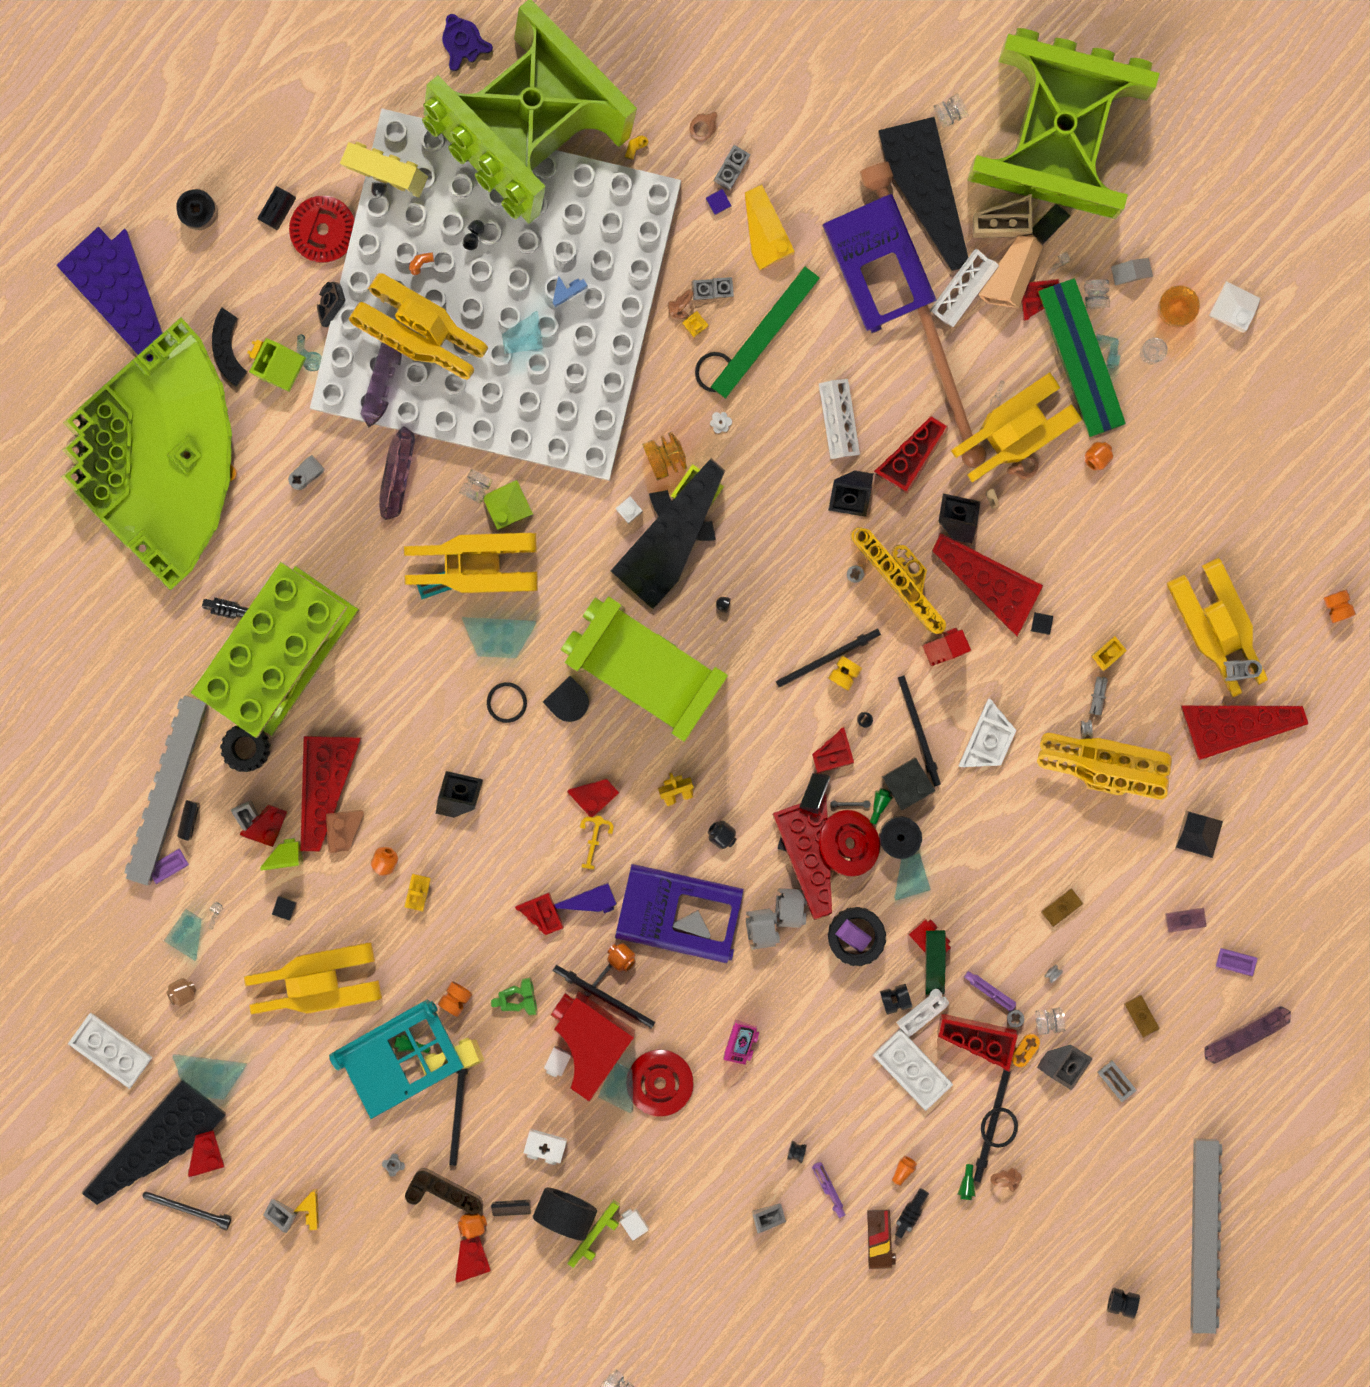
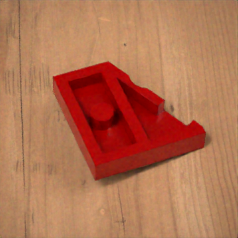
[1022,279,1059,320]
[812,727,854,774]
[567,779,620,817]
[240,804,287,847]
[515,892,564,935]
[188,1130,224,1177]
[455,1236,491,1283]

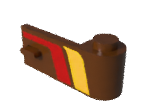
[867,1210,896,1269]

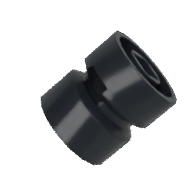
[880,984,913,1015]
[1107,1288,1140,1319]

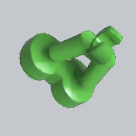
[491,977,538,1015]

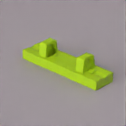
[567,1199,620,1268]

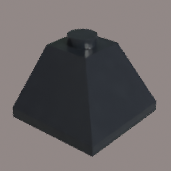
[828,470,874,517]
[938,493,980,543]
[435,771,483,818]
[1175,811,1223,858]

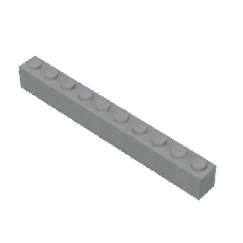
[124,696,208,886]
[1190,1138,1222,1334]

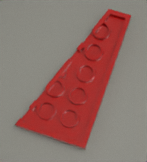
[932,533,1044,637]
[1180,705,1309,760]
[300,736,361,852]
[772,794,832,920]

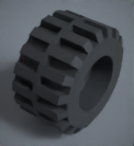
[220,725,271,772]

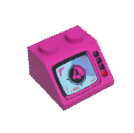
[723,1019,759,1065]

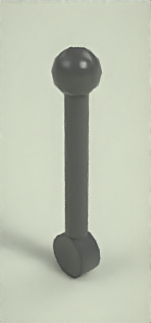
[830,800,871,808]
[584,964,612,997]

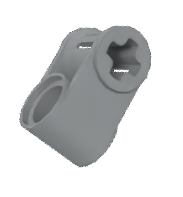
[288,455,325,490]
[1224,660,1262,681]

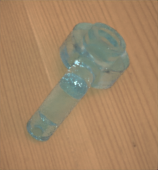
[297,334,322,371]
[1096,334,1121,369]

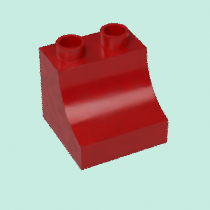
[551,991,635,1101]

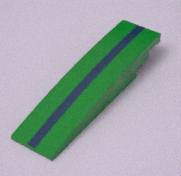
[1038,278,1126,437]

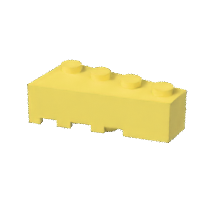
[340,142,428,198]

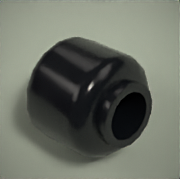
[707,821,737,849]

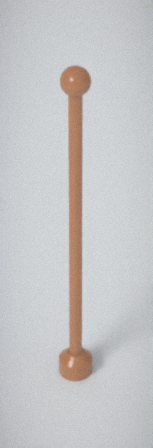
[860,161,986,468]

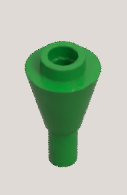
[870,788,893,824]
[394,1034,430,1053]
[957,1164,976,1200]

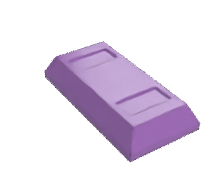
[151,848,189,884]
[835,919,872,952]
[1216,948,1258,976]

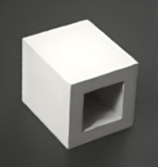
[616,496,643,524]
[544,1046,572,1077]
[620,1208,649,1241]

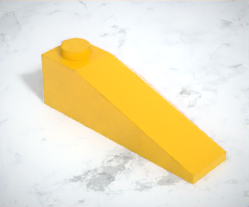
[745,184,795,270]

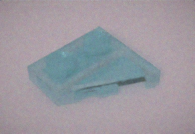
[502,311,543,354]
[894,853,931,901]
[164,908,202,961]
[598,1063,633,1113]

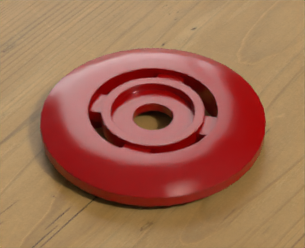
[289,195,355,263]
[819,810,880,877]
[627,1049,694,1117]

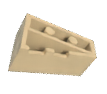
[973,194,1033,238]

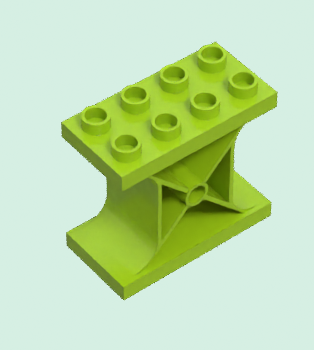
[422,0,637,224]
[967,28,1160,219]
[191,562,359,738]
[561,596,728,742]

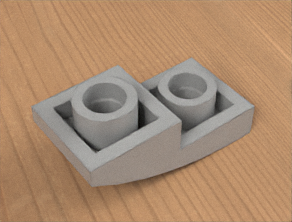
[714,145,751,190]
[691,277,734,300]

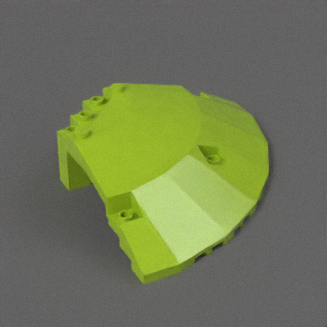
[61,317,232,590]

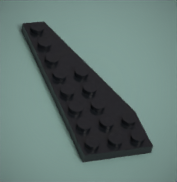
[878,117,969,271]
[611,458,725,609]
[82,1078,226,1205]

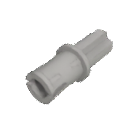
[1089,676,1108,715]

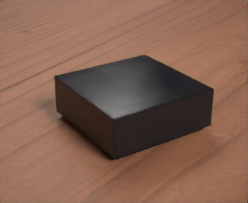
[1031,612,1053,635]
[272,896,297,921]

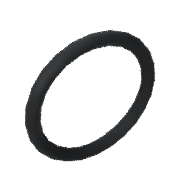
[695,352,731,392]
[487,682,527,723]
[981,1108,1018,1148]

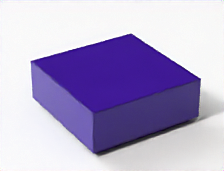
[706,189,732,215]

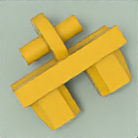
[658,772,694,806]
[404,873,431,912]

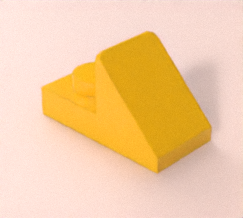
[1091,636,1127,671]
[293,1189,319,1230]

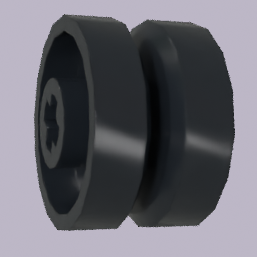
[879,816,922,859]

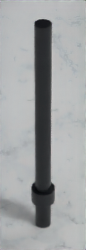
[776,628,881,688]
[898,675,941,787]
[552,965,655,1028]
[449,1068,468,1166]
[974,1069,1011,1183]

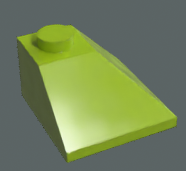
[482,480,533,531]
[260,838,303,871]

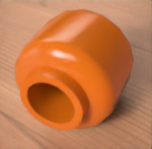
[1085,442,1113,470]
[371,847,398,876]
[607,943,636,972]
[457,1213,487,1239]

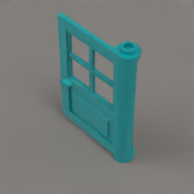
[329,999,464,1119]

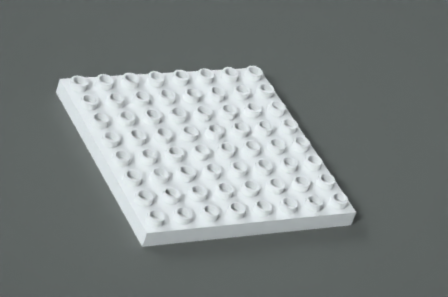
[310,109,681,481]

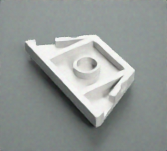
[958,699,1016,767]

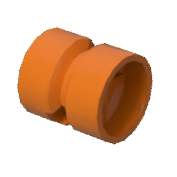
[1323,589,1356,623]
[438,981,472,1017]

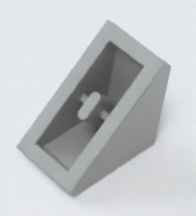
[1111,258,1153,286]
[231,801,258,831]
[673,910,711,939]
[263,1199,298,1233]
[752,1203,786,1233]

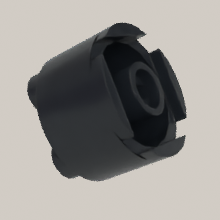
[176,189,218,230]

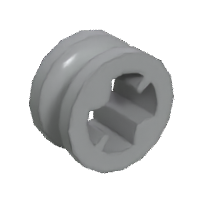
[847,565,864,583]
[1081,720,1093,738]
[1044,964,1063,983]
[1007,1009,1025,1028]

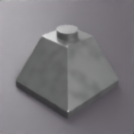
[1037,1044,1093,1090]

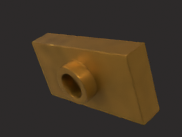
[1041,888,1084,927]
[1124,995,1160,1038]

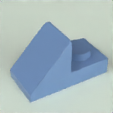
[553,276,588,308]

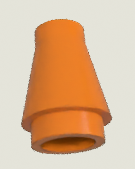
[892,1156,917,1186]

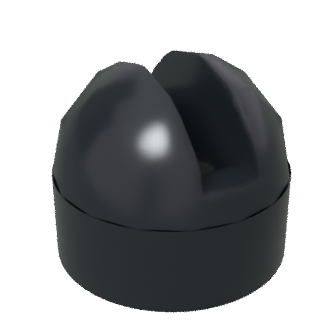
[371,182,387,197]
[467,220,484,237]
[463,233,479,250]
[716,597,731,613]
[857,712,873,728]

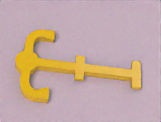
[579,815,614,870]

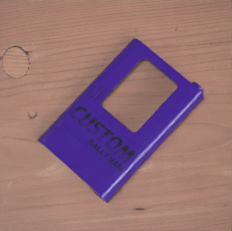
[822,194,937,333]
[615,864,744,963]

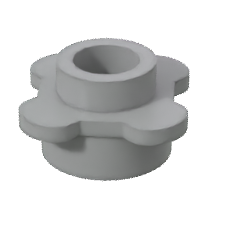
[382,1153,405,1177]

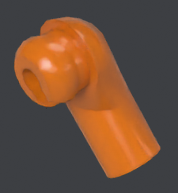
[409,252,434,275]

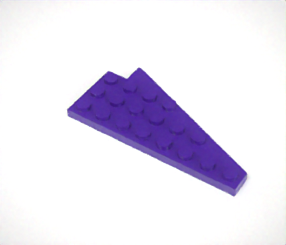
[56,226,163,361]

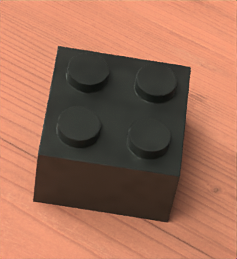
[882,757,935,810]

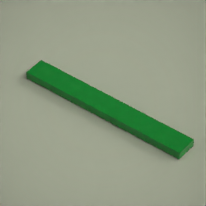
[711,266,820,399]

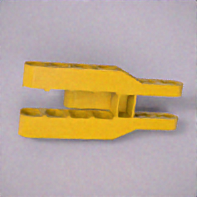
[349,273,488,380]
[951,372,1083,483]
[850,527,946,634]
[404,533,538,593]
[1167,557,1268,698]
[1037,733,1172,800]
[243,942,382,1014]

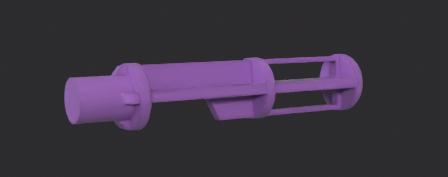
[964,971,1016,1012]
[812,1162,846,1218]

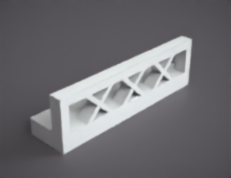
[930,249,999,327]
[819,379,860,459]

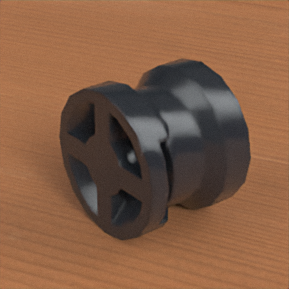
[787,1141,807,1163]

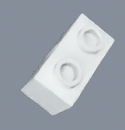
[523,1129,567,1165]

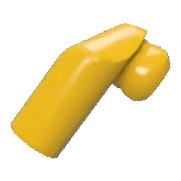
[625,135,649,160]

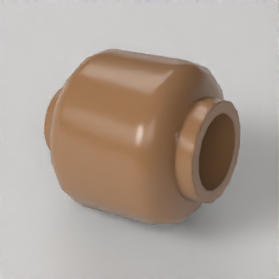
[166,978,196,1007]

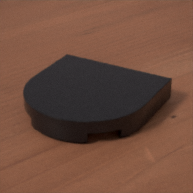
[317,281,346,328]
[543,676,589,722]

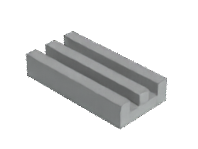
[1097,1060,1137,1102]

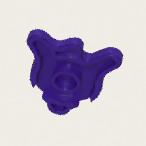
[442,14,493,71]

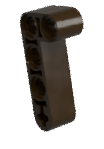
[405,1168,483,1214]

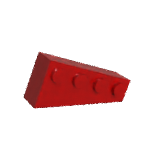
[874,416,948,494]
[922,627,972,666]
[937,1013,1018,1071]

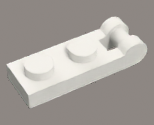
[896,989,949,1037]

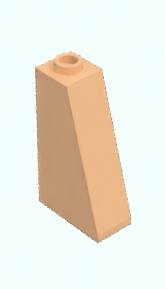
[978,235,1043,308]

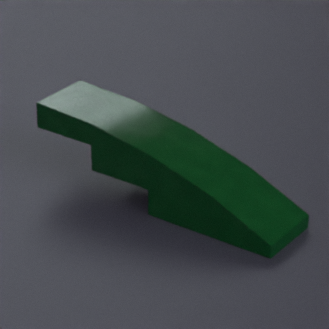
[925,930,946,995]

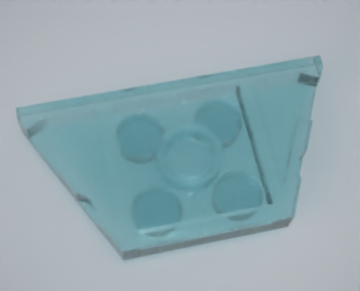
[462,617,536,658]
[172,1054,247,1100]

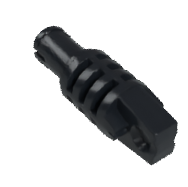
[202,597,248,619]
[895,1188,929,1239]

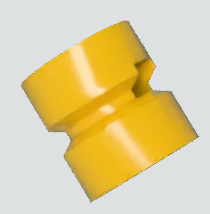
[828,656,863,691]

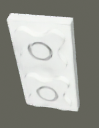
[68,1012,153,1089]
[873,1029,953,1111]

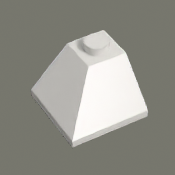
[1209,281,1261,333]

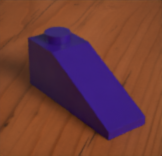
[555,882,617,913]

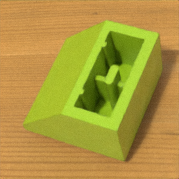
[249,338,306,392]

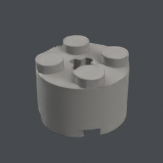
[775,888,807,928]
[746,908,780,950]

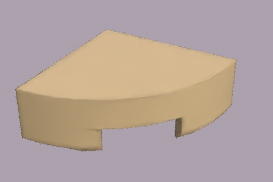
[985,488,999,509]

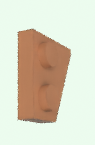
[326,810,364,853]

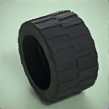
[828,907,886,966]
[532,1187,597,1241]

